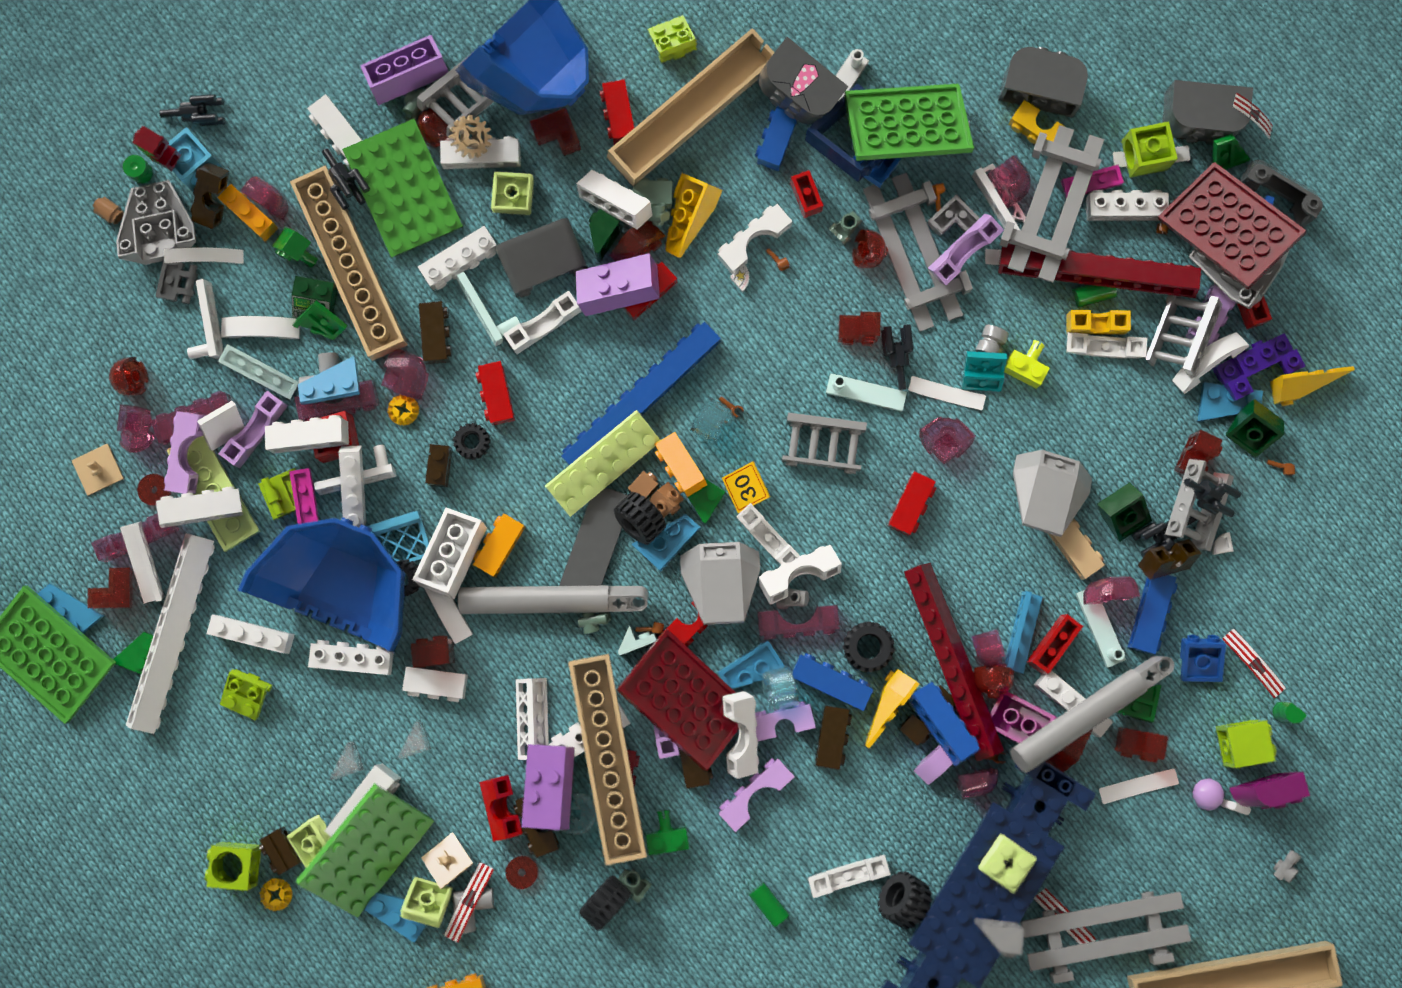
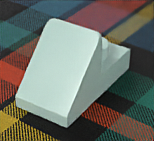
[618,626,657,656]

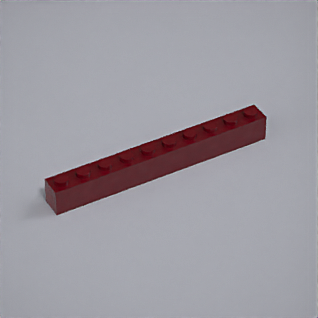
[998,243,1201,298]
[904,563,1004,761]

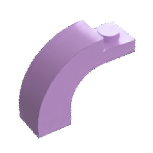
[914,745,953,785]

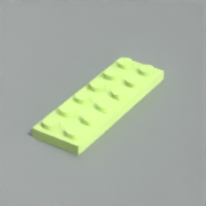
[545,410,660,517]
[166,436,260,552]

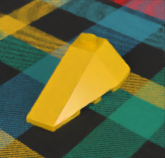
[665,173,723,258]
[1270,366,1355,407]
[865,669,919,748]

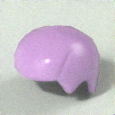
[1193,778,1224,811]

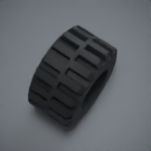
[613,492,666,545]
[843,622,895,672]
[878,871,932,929]
[579,875,631,931]

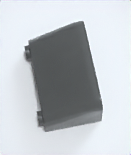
[1239,159,1323,228]
[495,218,588,298]

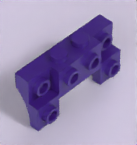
[1212,333,1306,401]

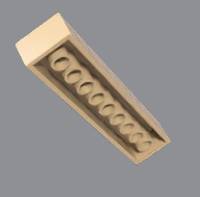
[290,165,408,361]
[568,654,646,865]

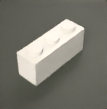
[402,667,468,702]

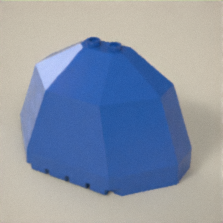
[455,0,589,115]
[238,517,405,652]

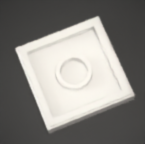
[197,401,244,451]

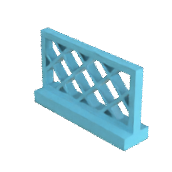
[367,510,429,562]

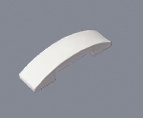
[221,316,300,339]
[1066,332,1147,358]
[1172,333,1249,394]
[736,503,800,565]
[425,588,473,644]
[808,855,890,898]

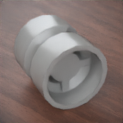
[975,325,1009,353]

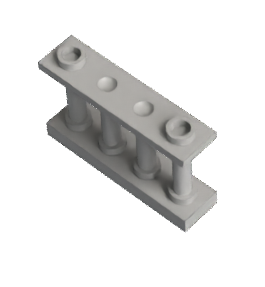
[417,58,494,138]
[1146,295,1223,377]
[782,413,867,474]
[1165,459,1234,551]

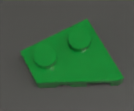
[1212,134,1250,170]
[292,300,347,340]
[688,479,726,524]
[113,632,154,674]
[1116,685,1162,723]

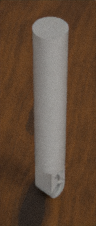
[458,585,649,614]
[1010,656,1174,773]

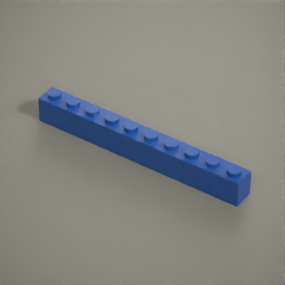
[561,321,721,465]

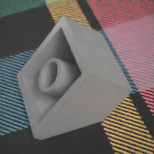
[975,918,1024,957]

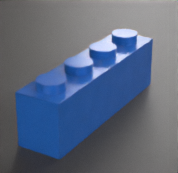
[755,106,797,171]
[1127,575,1177,654]
[790,653,874,711]
[908,682,980,767]

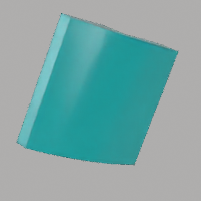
[962,351,1007,392]

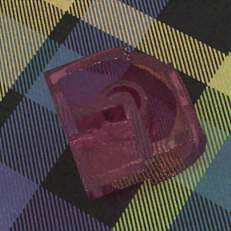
[987,155,1031,209]
[241,176,288,220]
[381,349,429,399]
[117,404,155,453]
[919,416,976,464]
[1083,576,1140,605]
[971,629,1007,671]
[957,767,998,800]

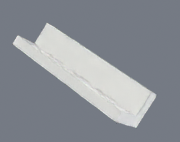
[972,163,1026,231]
[120,521,165,603]
[516,678,549,760]

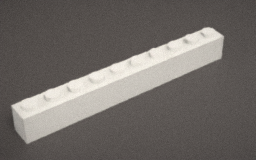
[126,533,215,734]

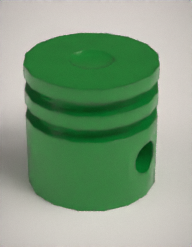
[123,155,153,184]

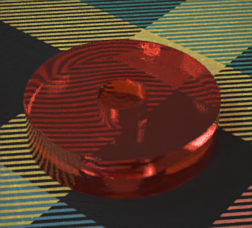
[137,474,171,506]
[506,856,539,889]

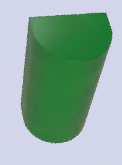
[1072,285,1117,308]
[1272,702,1307,723]
[748,882,789,927]

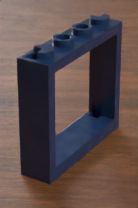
[805,83,884,182]

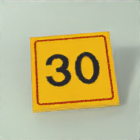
[722,461,770,513]

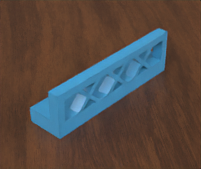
[1003,591,1043,674]

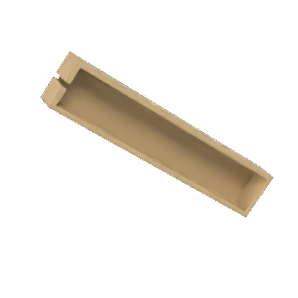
[607,28,774,186]
[1127,941,1343,988]

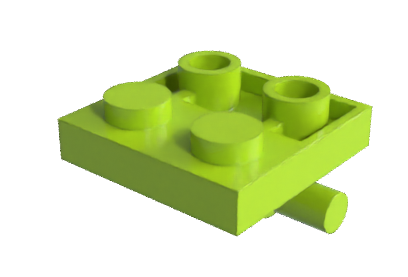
[648,16,697,63]
[258,468,297,520]
[219,669,272,721]

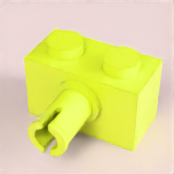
[1004,340,1050,389]

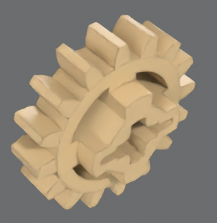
[449,115,492,159]

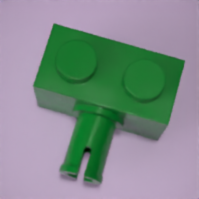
[272,227,318,268]
[646,810,689,855]

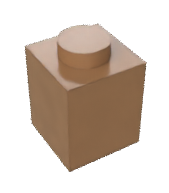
[628,471,659,498]

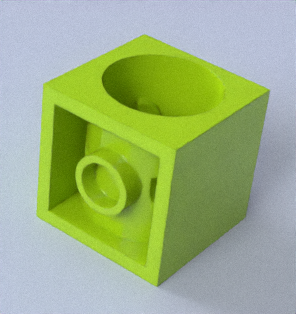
[1121,121,1178,178]
[1215,719,1276,768]
[204,842,261,891]

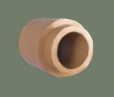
[93,197,124,224]

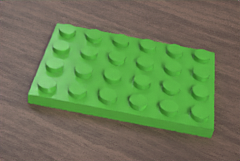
[844,84,974,161]
[342,119,463,258]
[0,585,116,724]
[296,783,434,918]

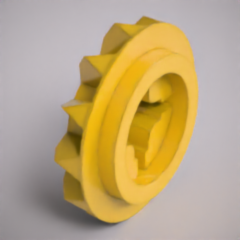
[387,394,419,426]
[259,878,292,911]

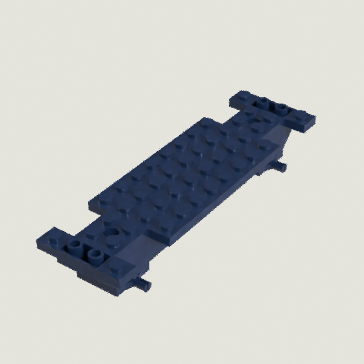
[881,761,1096,988]

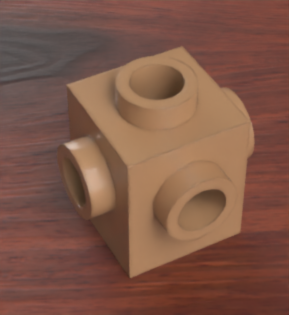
[649,482,684,518]

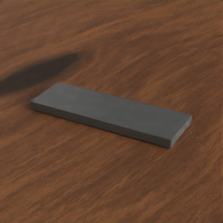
[559,488,628,586]

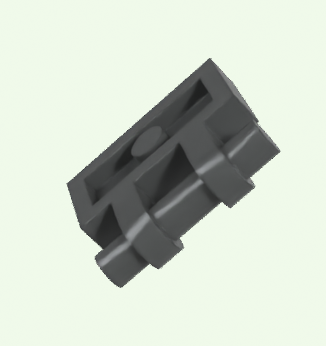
[155,260,198,304]

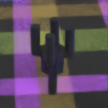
[159,94,226,126]
[322,148,370,210]
[881,324,914,390]
[1184,478,1241,517]
[1132,516,1197,557]

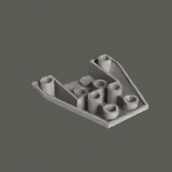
[116,180,196,265]
[1189,248,1290,309]
[1013,450,1092,537]
[680,542,760,625]

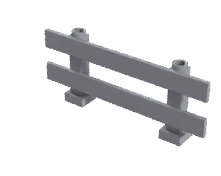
[999,125,1104,283]
[863,173,973,332]
[1020,891,1191,984]

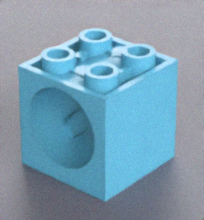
[169,127,222,191]

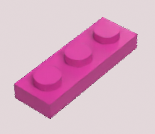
[1061,164,1124,198]
[289,468,319,524]

